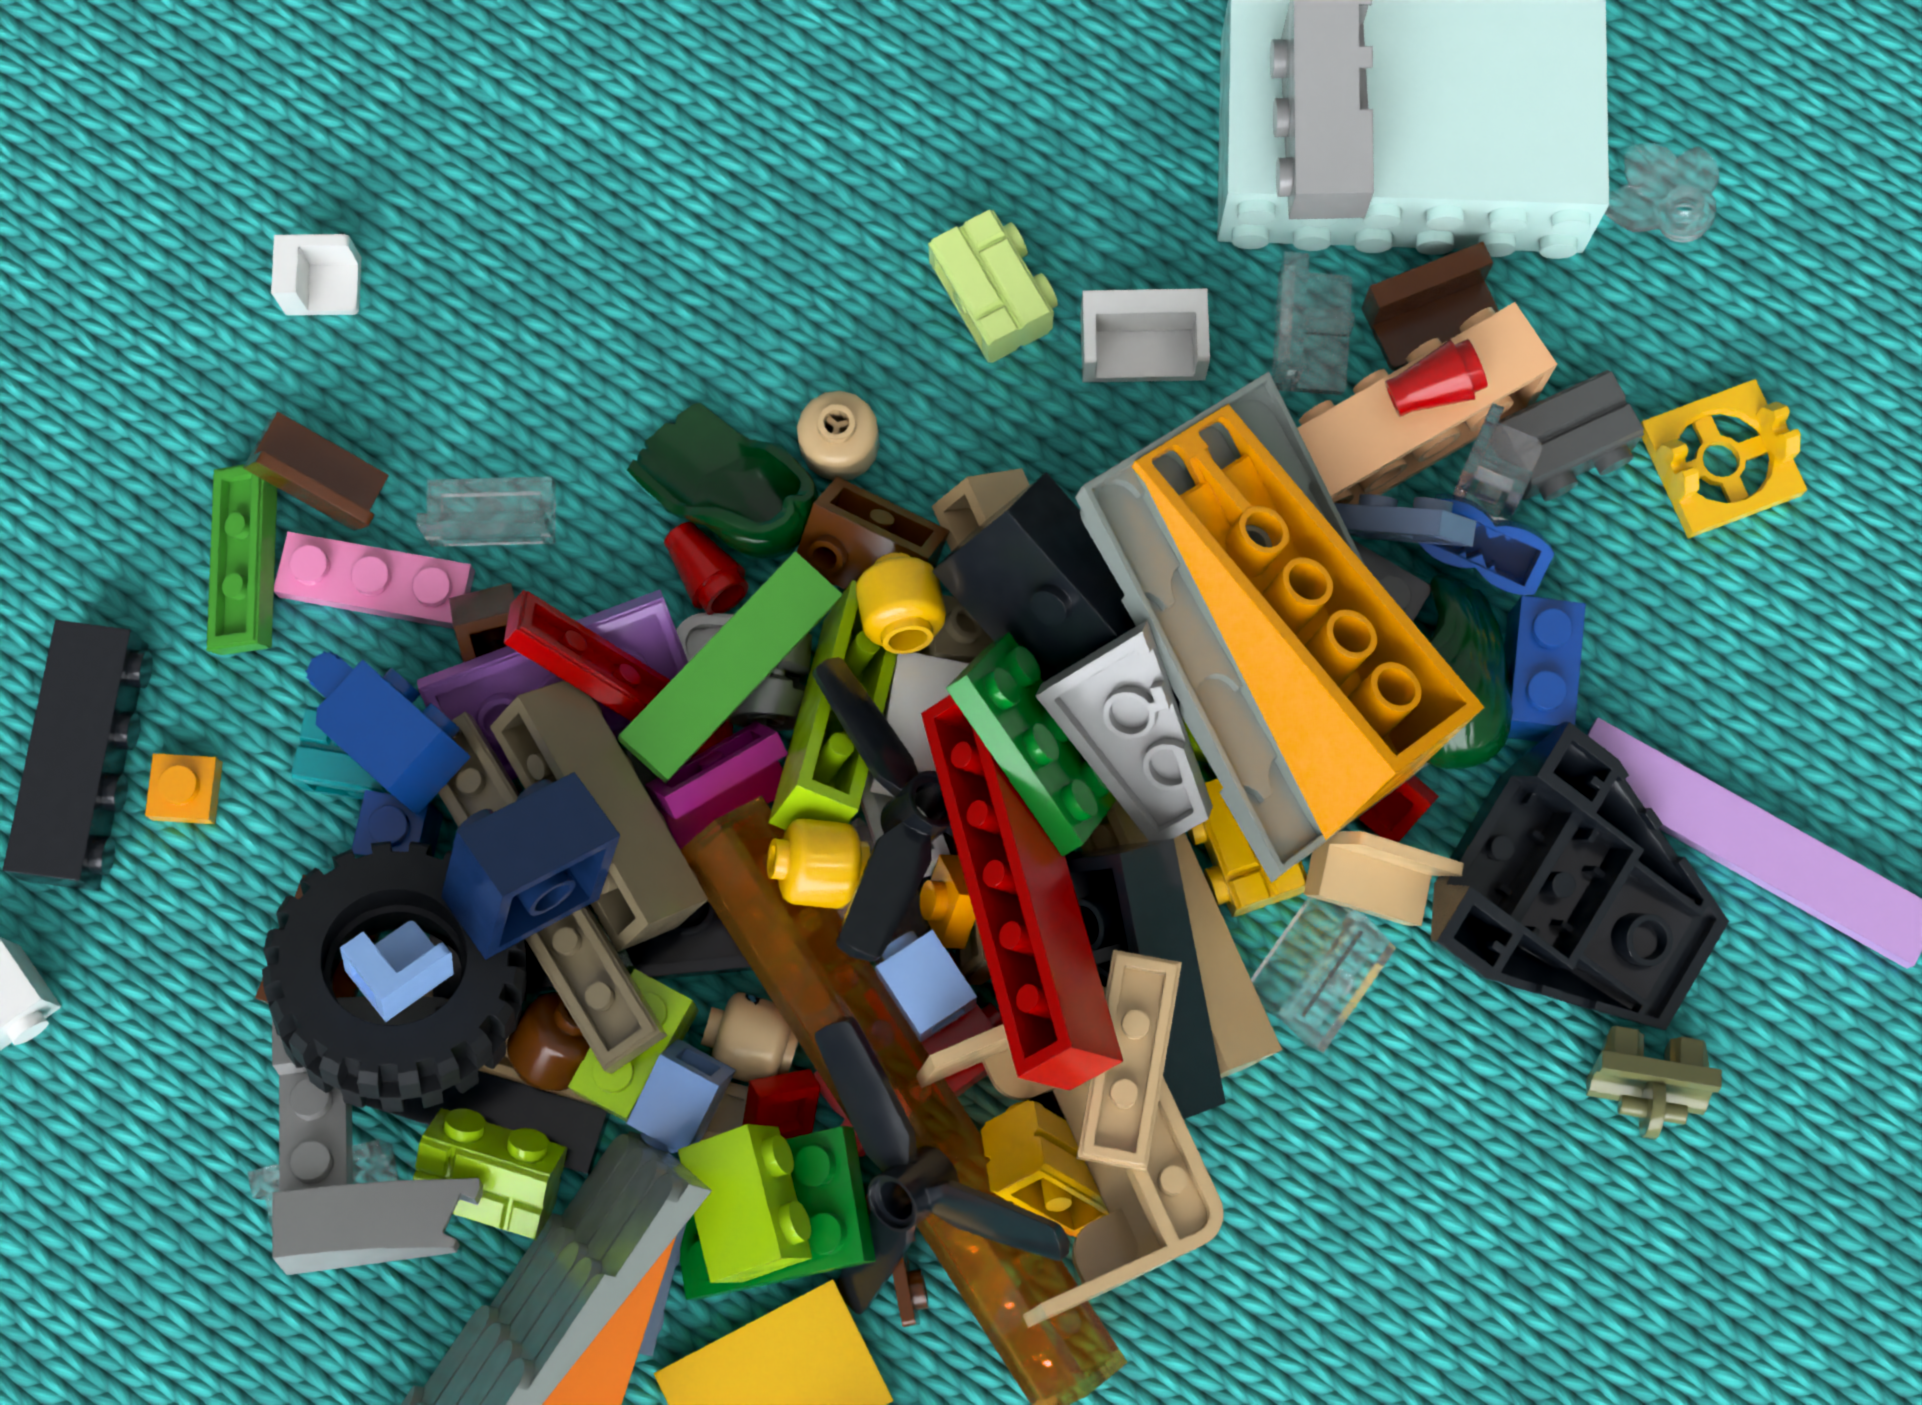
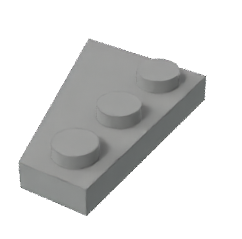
[1035,620,1213,841]

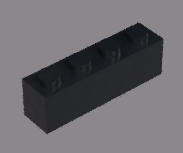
[3,620,153,891]

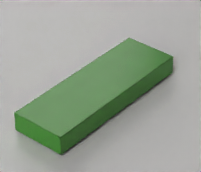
[206,464,277,655]

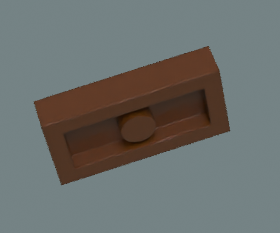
[1361,241,1499,371]
[243,411,389,531]

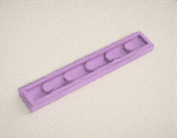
[1586,718,1922,969]

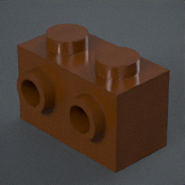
[797,477,950,589]

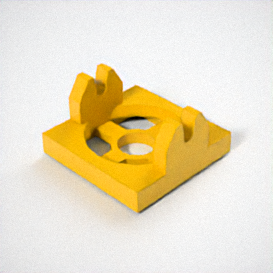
[1641,379,1808,539]

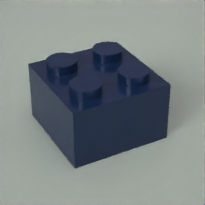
[441,772,620,960]

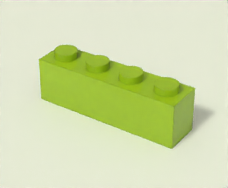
[768,580,897,830]

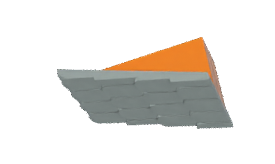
[401,1131,712,1405]

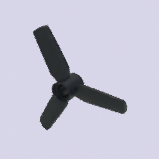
[812,657,954,962]
[815,1016,1070,1314]

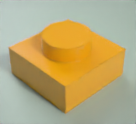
[145,753,223,824]
[920,854,975,949]

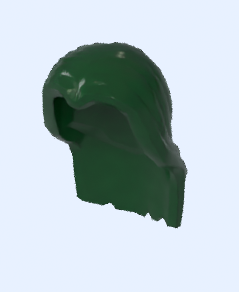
[627,402,819,559]
[1427,575,1513,769]

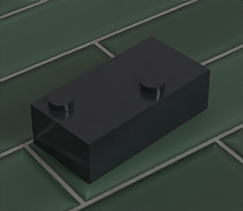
[932,472,1182,717]

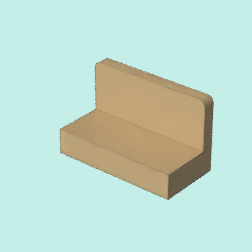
[1303,831,1464,926]

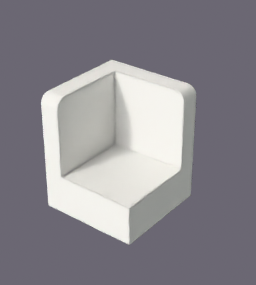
[271,234,362,315]

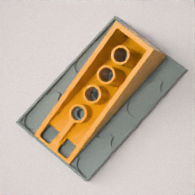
[1075,371,1485,883]

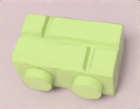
[928,209,1058,363]

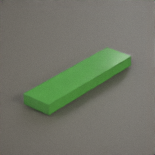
[617,551,843,784]

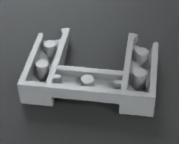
[272,996,483,1275]

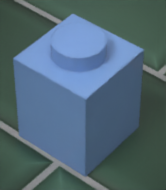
[626,1039,736,1153]

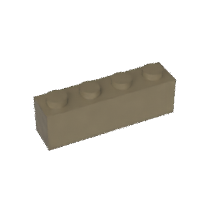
[490,680,708,952]

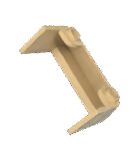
[916,986,1223,1328]

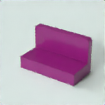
[645,721,788,851]

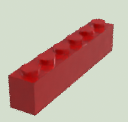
[921,695,1123,1091]

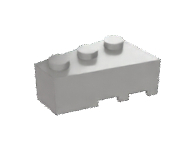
[1270,0,1374,219]

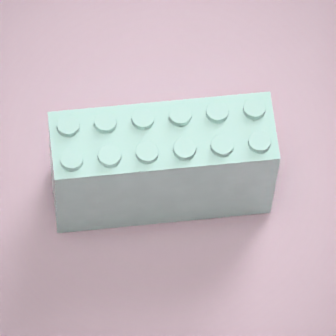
[1217,0,1609,259]

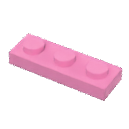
[274,532,475,629]

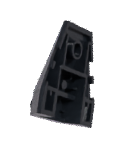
[1431,722,1729,1030]

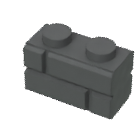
[1488,370,1644,501]

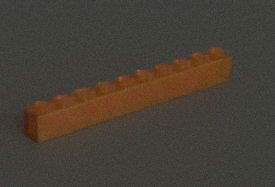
[680,795,1128,1405]

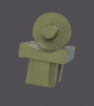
[1586,1026,1722,1140]

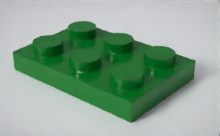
[946,632,1116,856]
[680,1126,876,1300]

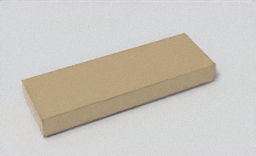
[1076,950,1182,1172]

